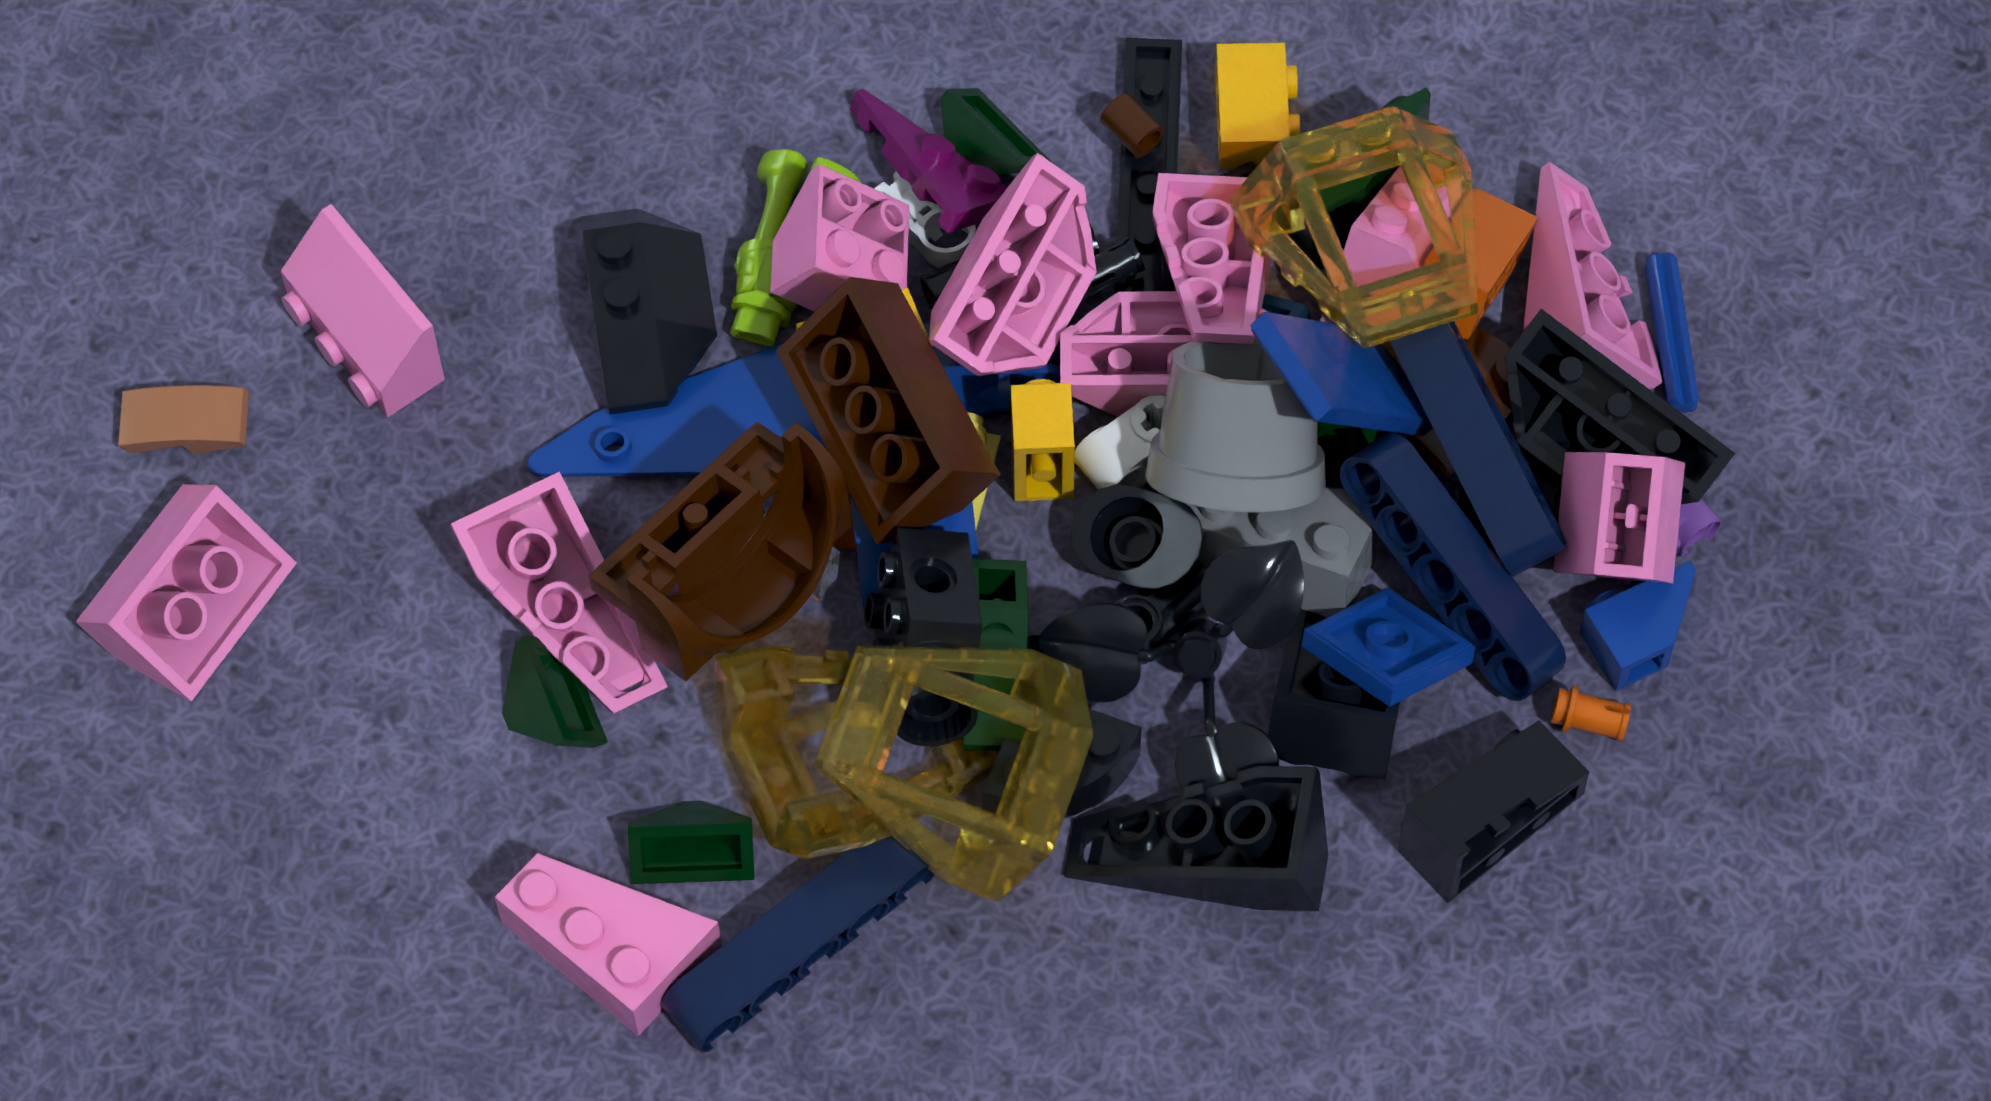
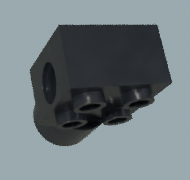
[864,527,982,746]

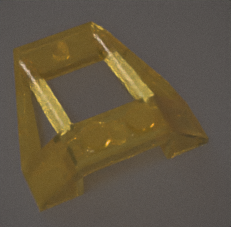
[1230,106,1478,349]
[714,646,999,859]
[814,646,1093,902]

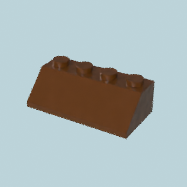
[776,277,1000,544]

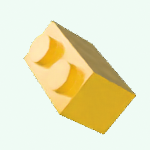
[1215,43,1300,169]
[1011,379,1075,501]

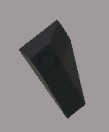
[1064,766,1329,911]

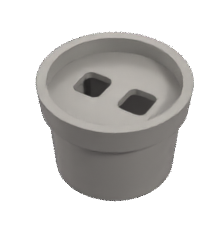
[1145,339,1326,512]

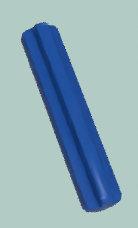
[1645,252,1699,413]

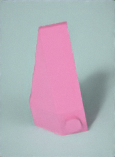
[1523,162,1662,389]
[1152,173,1275,345]
[450,471,668,714]

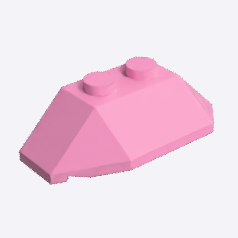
[929,153,1097,376]
[1060,291,1267,418]

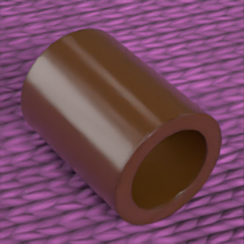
[1100,93,1164,158]

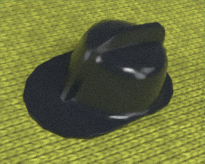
[1071,484,1204,590]

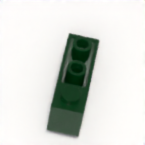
[962,558,1028,751]

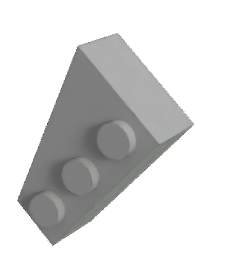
[1187,487,1383,617]

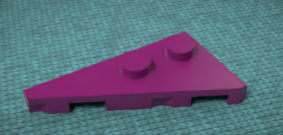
[849,89,1008,233]

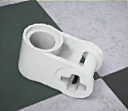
[1074,395,1166,490]

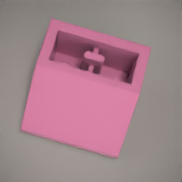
[770,164,909,311]
[1553,452,1685,584]

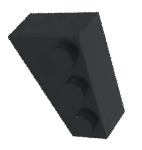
[1398,720,1589,903]

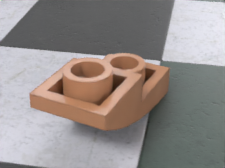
[118,385,249,453]

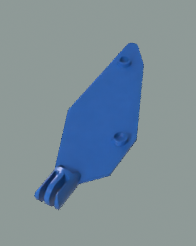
[527,323,1060,477]

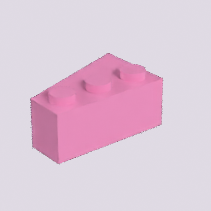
[495,853,722,1036]

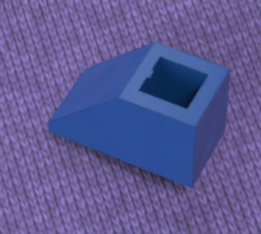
[1579,560,1696,691]

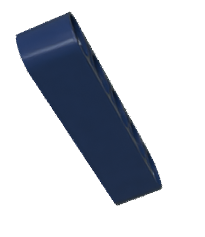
[1382,292,1568,577]
[1340,432,1566,701]
[661,820,938,1053]

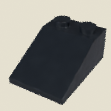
[1268,609,1401,780]

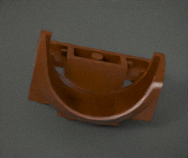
[588,421,852,681]

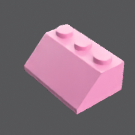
[1333,156,1470,315]
[281,204,445,418]
[76,484,297,702]

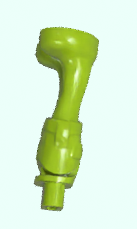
[730,149,862,346]

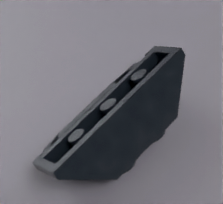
[581,209,717,415]
[1504,309,1736,505]

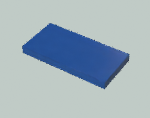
[1250,312,1433,436]

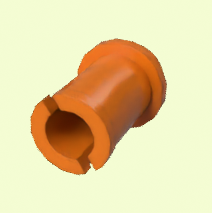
[1550,685,1631,742]

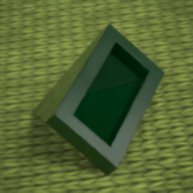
[941,88,1053,175]
[502,636,608,748]
[628,801,755,884]

